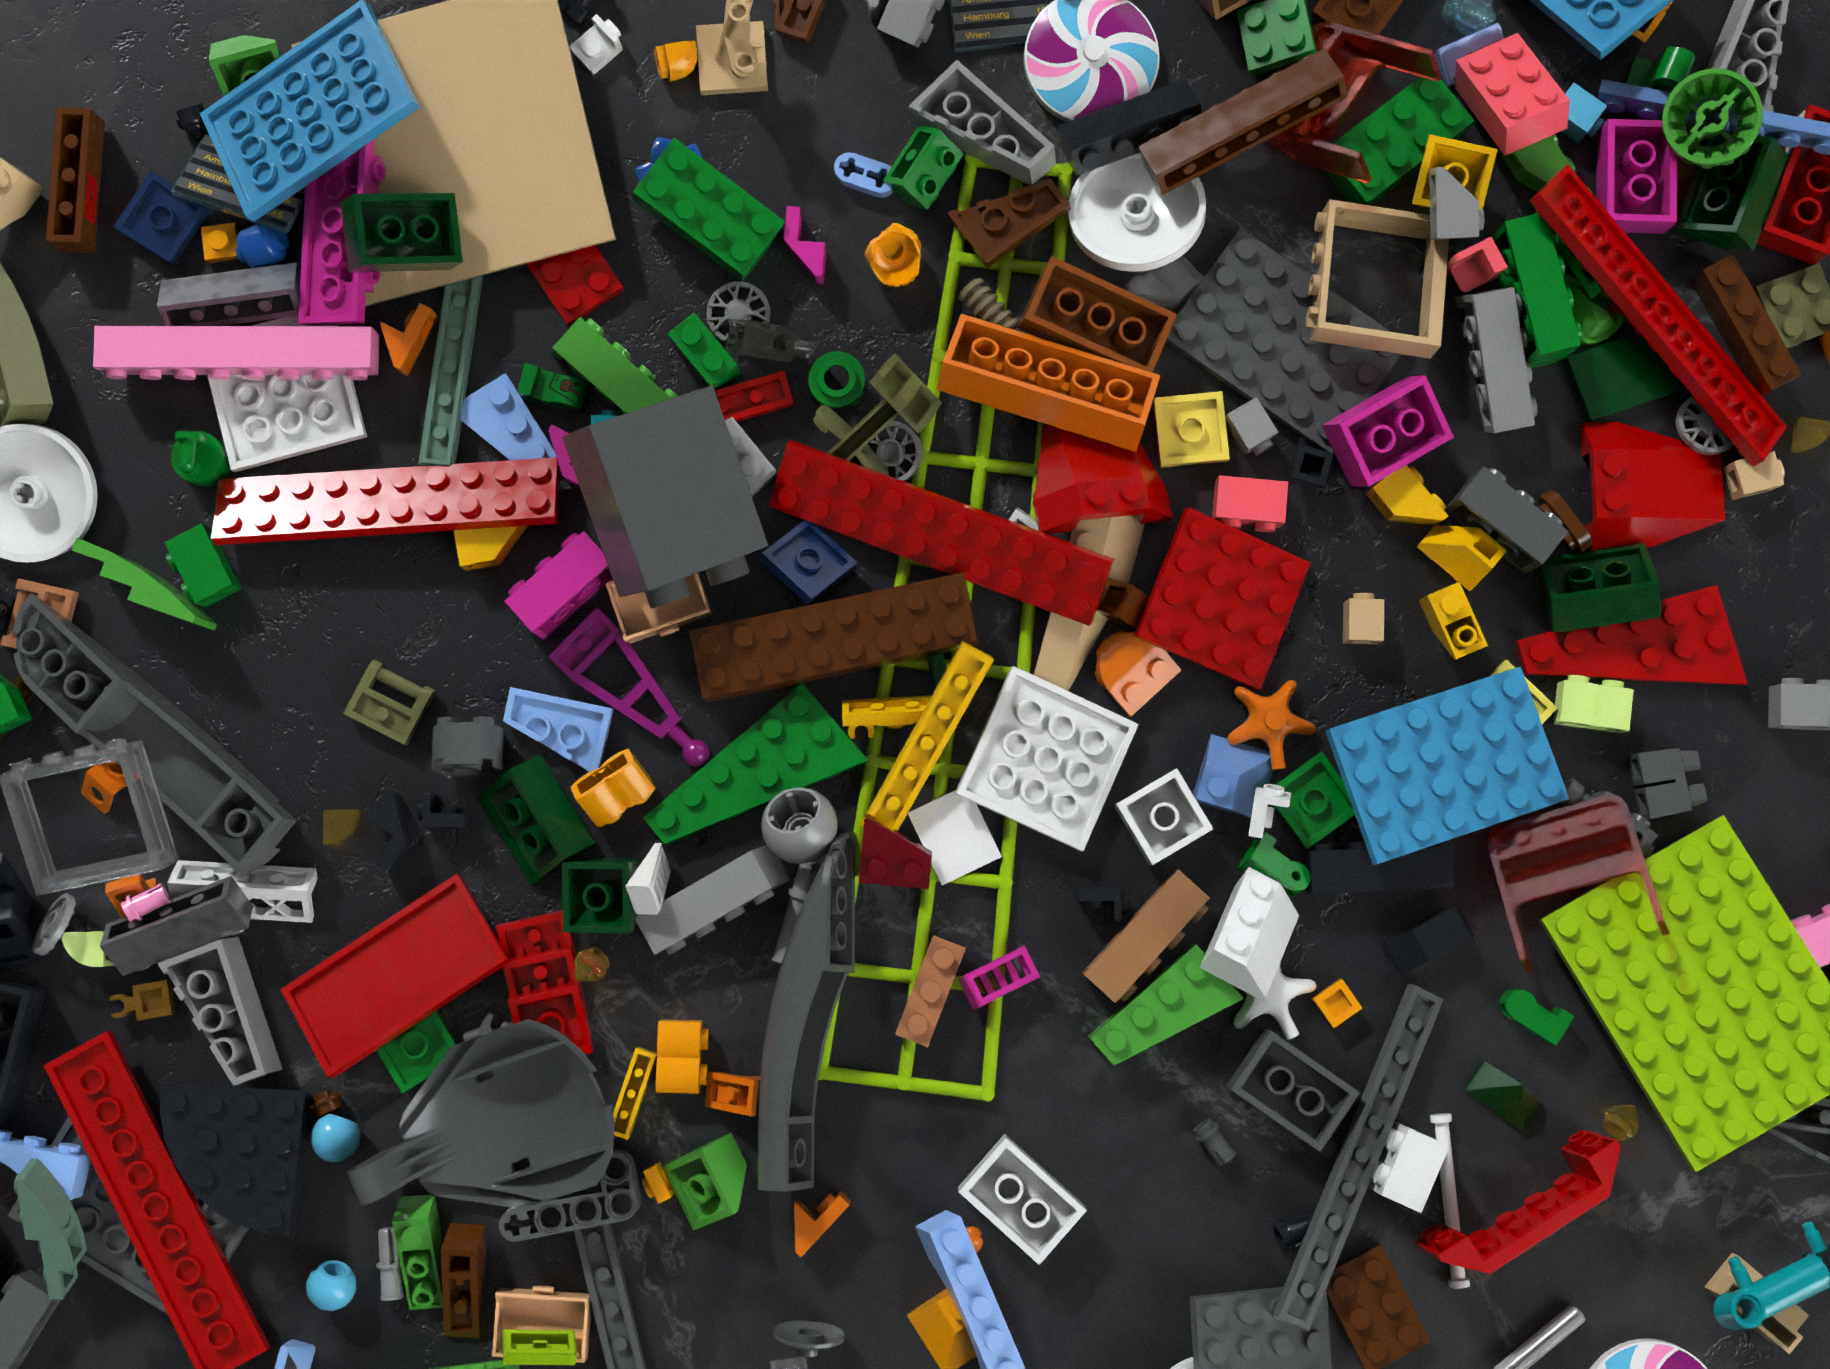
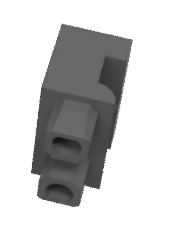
[1628,748,1708,819]

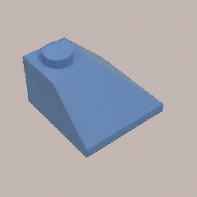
[1193,734,1273,819]

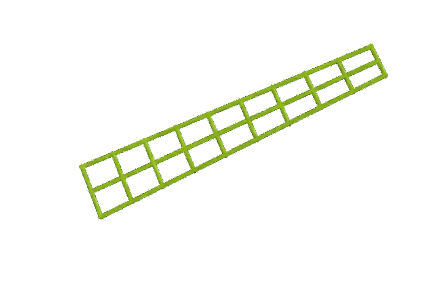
[818,153,1073,1101]

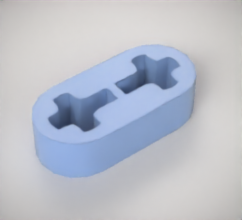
[834,152,894,198]

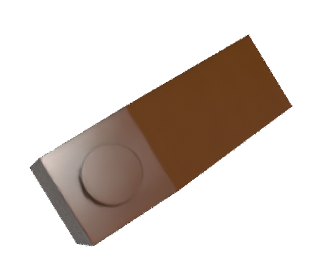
[441,1223,486,1338]

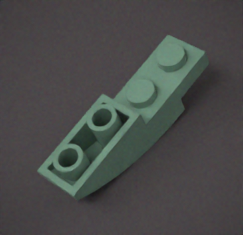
[14,1158,87,1300]

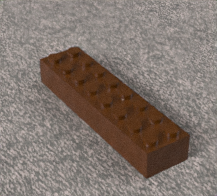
[690,572,980,703]

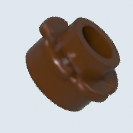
[308,1089,343,1120]

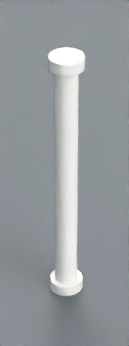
[1430,1113,1470,1289]

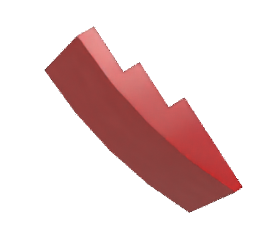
[496,910,594,1054]

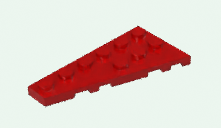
[1514,585,1748,686]

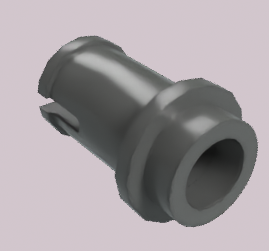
[1193,1118,1236,1166]

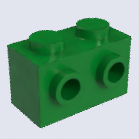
[883,124,964,210]

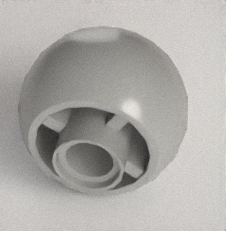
[761,787,838,864]

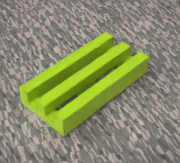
[502,1329,577,1365]

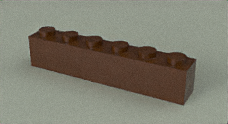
[1139,48,1348,195]

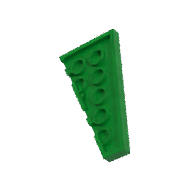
[643,683,869,846]

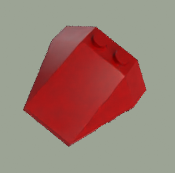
[1580,421,1725,551]
[1033,423,1173,534]

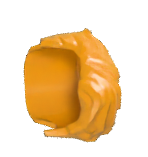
[865,223,922,287]

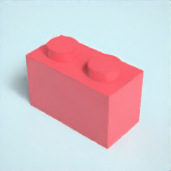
[1212,475,1288,533]

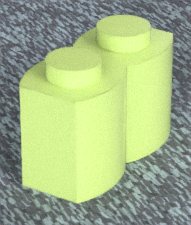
[1553,675,1634,733]

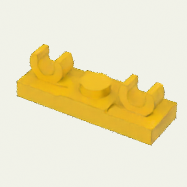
[842,695,932,739]

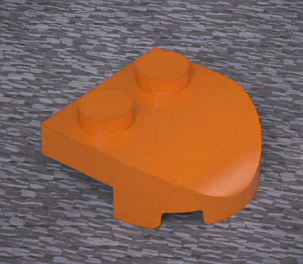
[1094,631,1181,717]

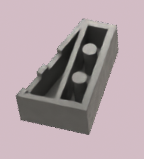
[1761,1099,1830,1169]

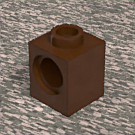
[1097,577,1149,630]

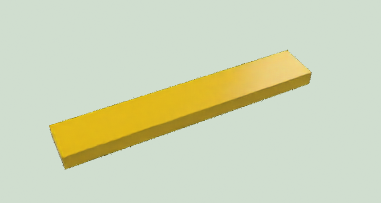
[861,641,994,831]

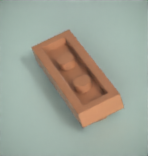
[895,935,966,1047]

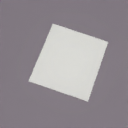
[908,790,1002,885]

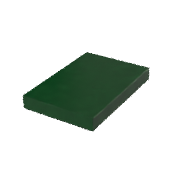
[1565,334,1687,422]

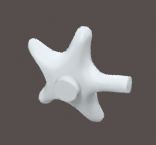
[1234,962,1317,1040]

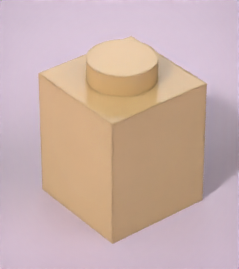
[1723,451,1785,500]
[1343,593,1384,645]

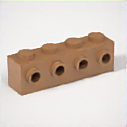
[1082,869,1210,1003]

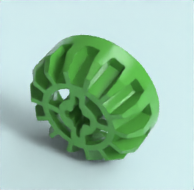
[1662,68,1763,169]

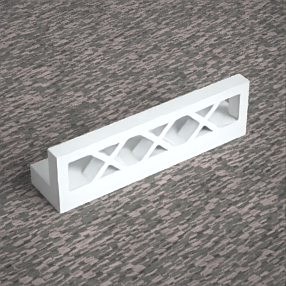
[167,860,317,923]

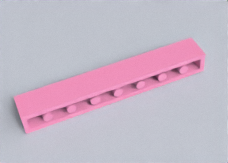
[93,326,379,380]

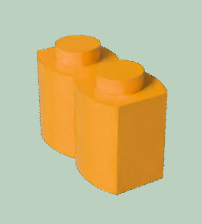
[570,748,656,827]
[656,1019,709,1094]

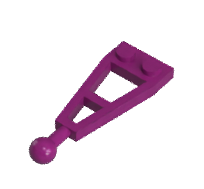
[548,608,710,767]

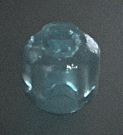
[1442,0,1496,36]

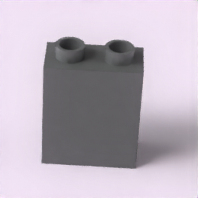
[562,385,768,609]

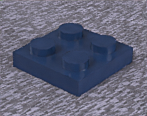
[113,171,211,266]
[759,520,858,605]

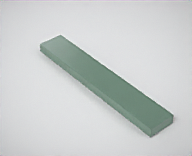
[418,275,483,466]

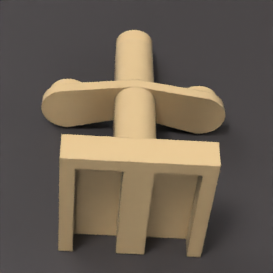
[696,0,768,95]

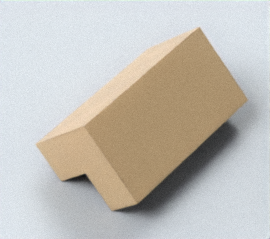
[1704,1253,1809,1355]

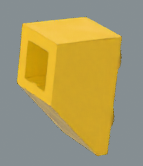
[1366,465,1448,526]
[1417,525,1507,591]
[454,526,527,571]
[1419,582,1488,660]

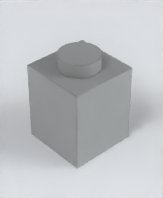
[1225,397,1278,456]

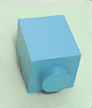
[1561,83,1607,144]

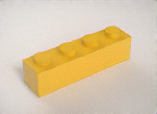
[613,1047,657,1140]

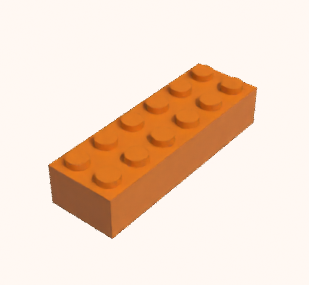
[936,314,1160,452]

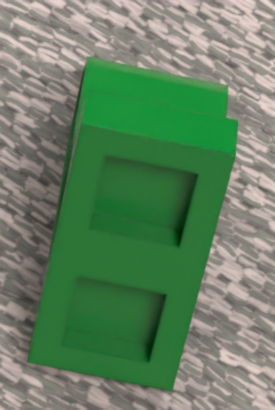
[1624,46,1695,92]

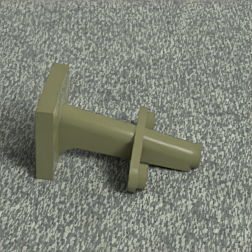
[813,353,942,476]

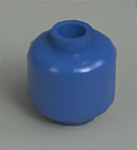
[235,222,289,268]

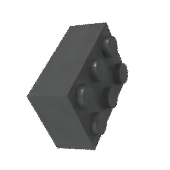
[1444,466,1569,574]
[1226,1028,1360,1152]

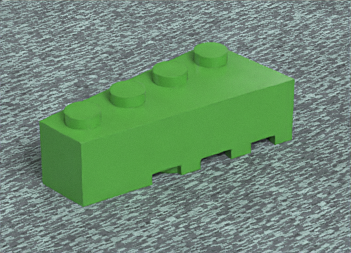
[551,317,678,415]
[1088,944,1244,1066]

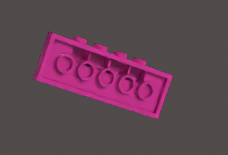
[298,139,386,326]

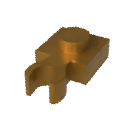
[109,980,176,1021]

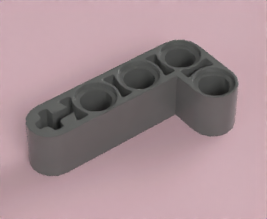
[499,1149,641,1242]

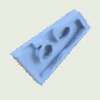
[461,373,556,460]
[503,687,614,772]

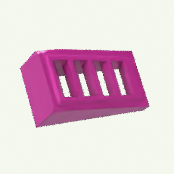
[958,945,1040,1010]

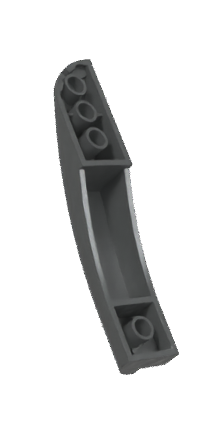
[13,593,296,873]
[758,832,855,1192]

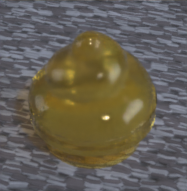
[574,947,610,982]
[1602,1104,1640,1141]

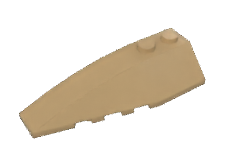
[1034,515,1145,691]

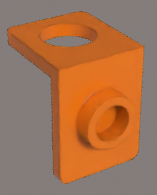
[81,756,136,814]

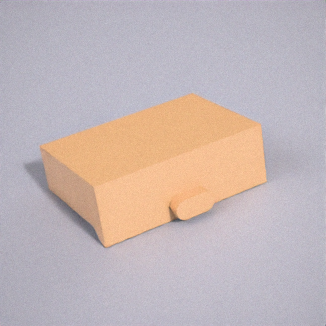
[605,573,713,644]
[492,1286,592,1363]

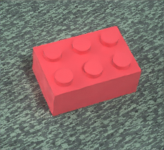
[1455,33,1570,156]

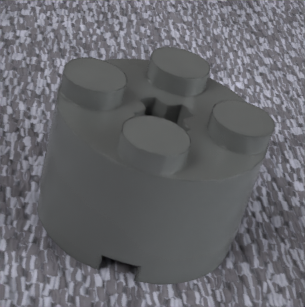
[431,716,504,777]

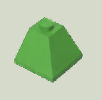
[209,35,282,96]
[662,1133,747,1230]

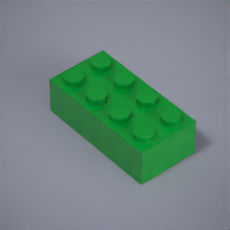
[1318,68,1475,206]
[633,137,785,282]
[1492,213,1583,368]

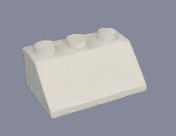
[1199,867,1299,1001]

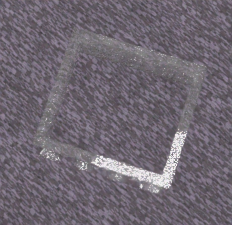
[0,738,179,896]

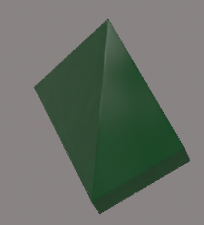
[1464,1061,1543,1132]

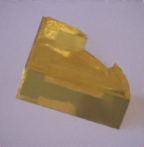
[1791,417,1830,453]
[323,809,361,845]

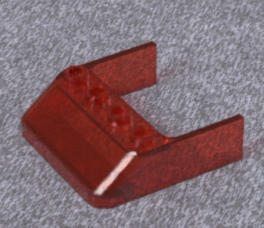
[1267,21,1442,184]
[1487,794,1670,973]

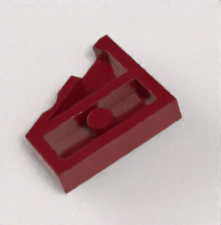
[859,814,932,889]

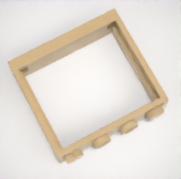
[1306,199,1449,359]

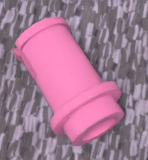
[121,883,171,922]

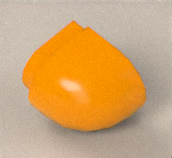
[654,41,698,82]

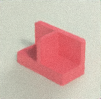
[1446,237,1508,293]

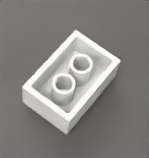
[958,1134,1087,1265]

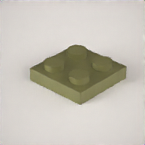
[1753,263,1830,349]

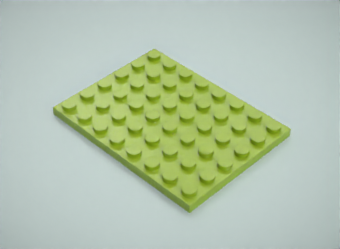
[1539,815,1830,1172]

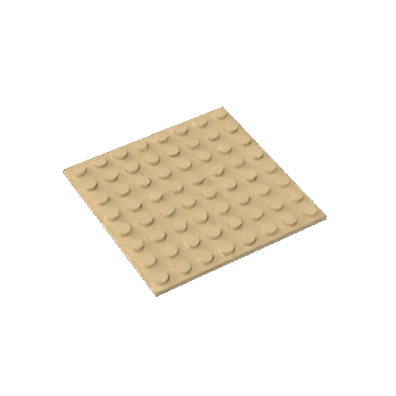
[291,0,616,307]

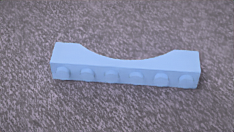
[0,1129,91,1200]
[915,1210,1025,1369]

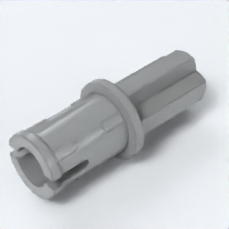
[376,1227,404,1301]

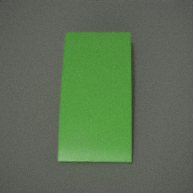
[72,538,217,631]

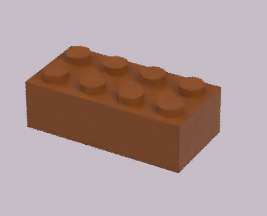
[1018,256,1177,373]

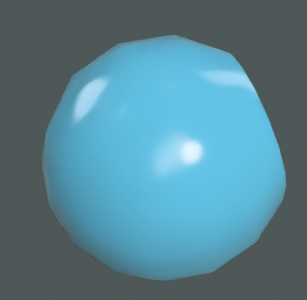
[310,1114,361,1162]
[306,1260,357,1311]

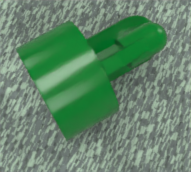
[171,431,230,487]

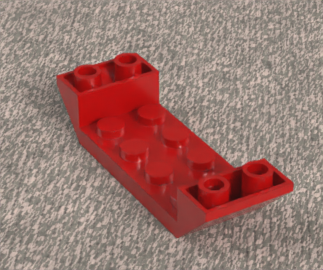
[1414,1130,1621,1274]

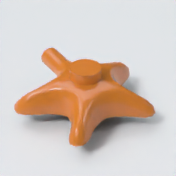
[1227,680,1317,770]

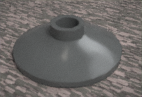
[773,1320,845,1357]

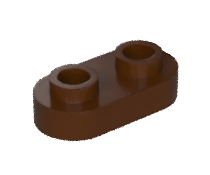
[1538,490,1593,554]

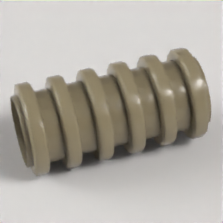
[958,278,1019,330]

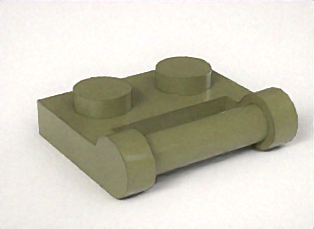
[343,659,436,746]

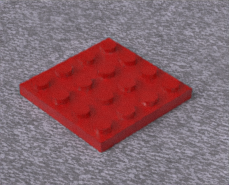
[1134,507,1311,690]

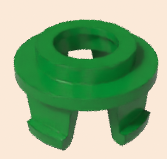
[808,351,865,408]

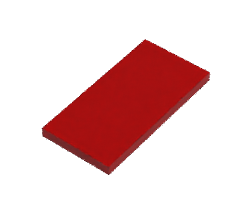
[280,874,511,1079]

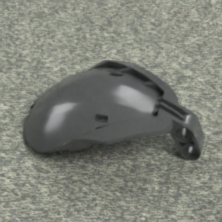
[346,1019,615,1208]

